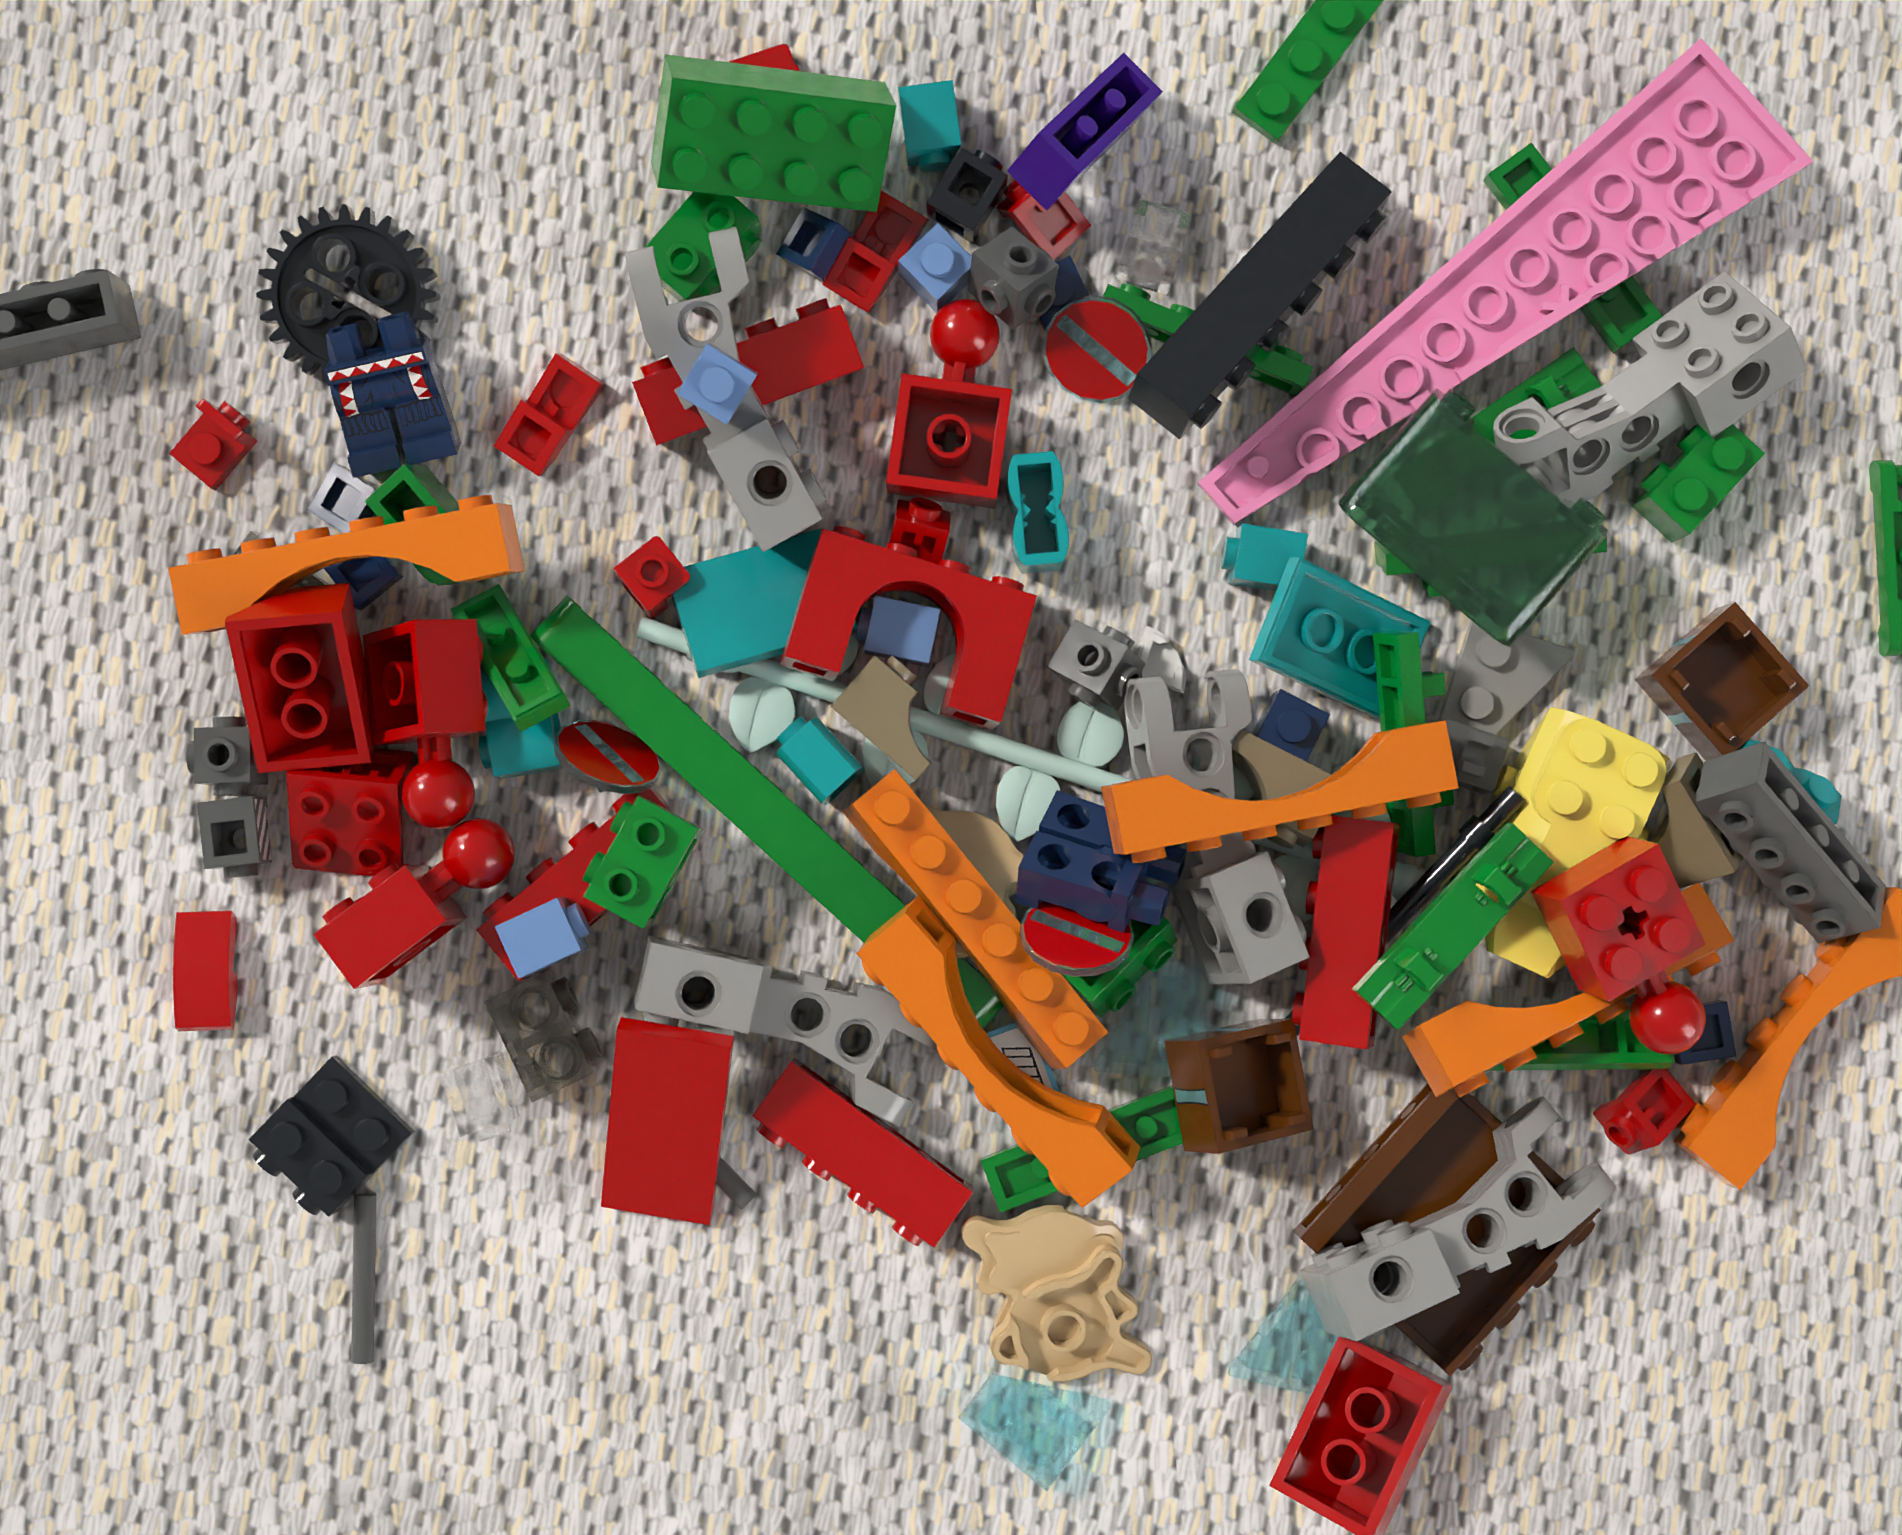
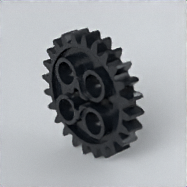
[256,204,441,382]

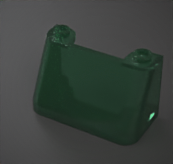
[1338,388,1609,647]

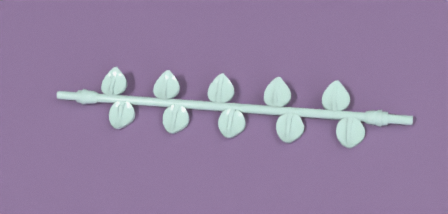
[636,617,1448,923]

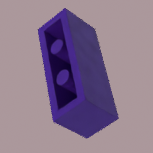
[1007,52,1163,211]

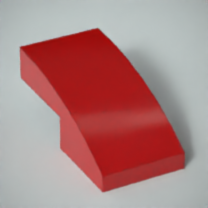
[822,190,930,313]
[494,353,606,476]
[173,911,238,1032]

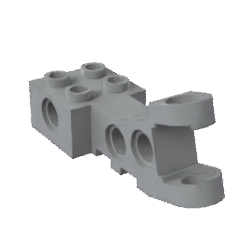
[625,227,827,552]
[1493,271,1807,525]
[1124,669,1309,985]
[633,935,937,1126]
[1299,1096,1616,1341]

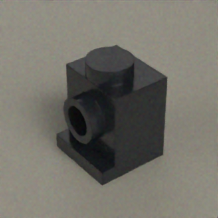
[926,147,1008,244]

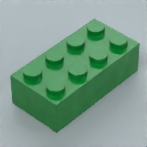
[651,54,897,212]

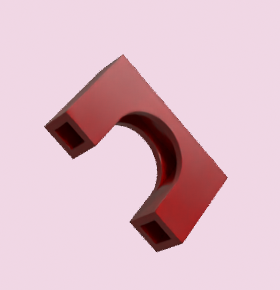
[780,526,1037,730]

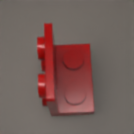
[286,748,415,876]

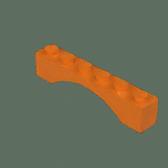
[168,495,525,635]
[1101,720,1459,863]
[842,769,1108,1069]
[1402,883,1735,1098]
[1673,887,1902,1191]
[856,896,1141,1208]

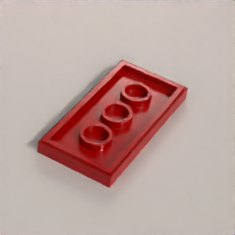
[601,1017,734,1225]

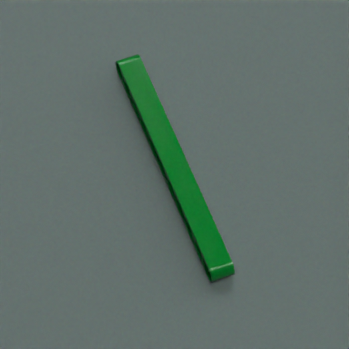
[530,595,1004,1029]

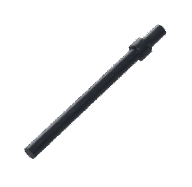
[1284,785,1526,1036]

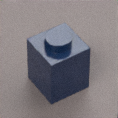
[1252,689,1330,761]

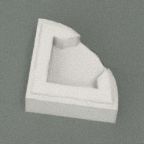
[1137,626,1186,694]

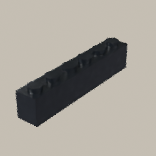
[1128,151,1392,440]

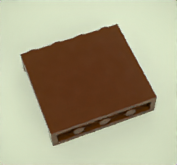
[1293,1083,1601,1377]

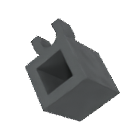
[1440,719,1510,794]

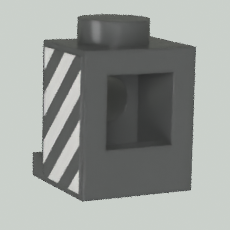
[197,796,272,879]

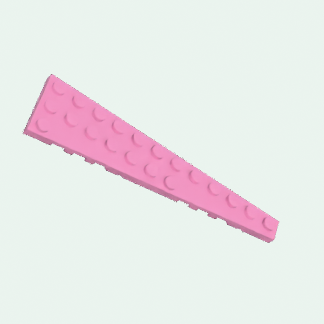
[1198,38,1813,526]

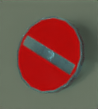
[1043,295,1152,403]
[553,720,662,794]
[1020,900,1134,977]

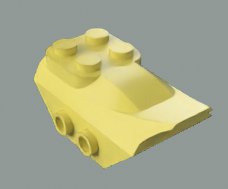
[1470,707,1672,979]

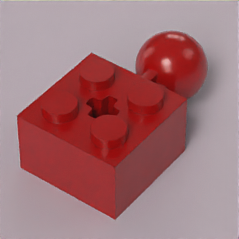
[886,299,1012,509]
[363,619,488,829]
[313,818,515,989]
[1531,836,1706,1054]

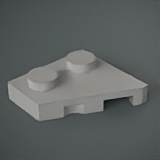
[1438,617,1575,735]

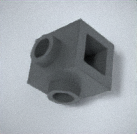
[968,226,1059,330]
[1047,619,1146,711]
[186,716,268,796]

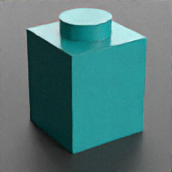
[898,80,962,172]
[1221,523,1308,591]

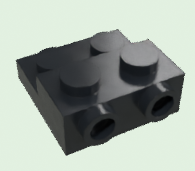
[248,1055,415,1217]

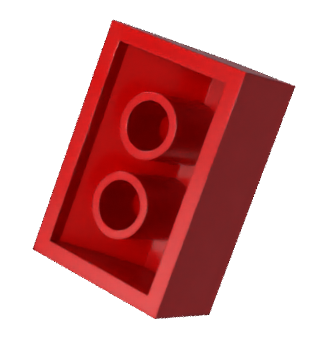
[225,583,375,773]
[1269,1336,1454,1535]

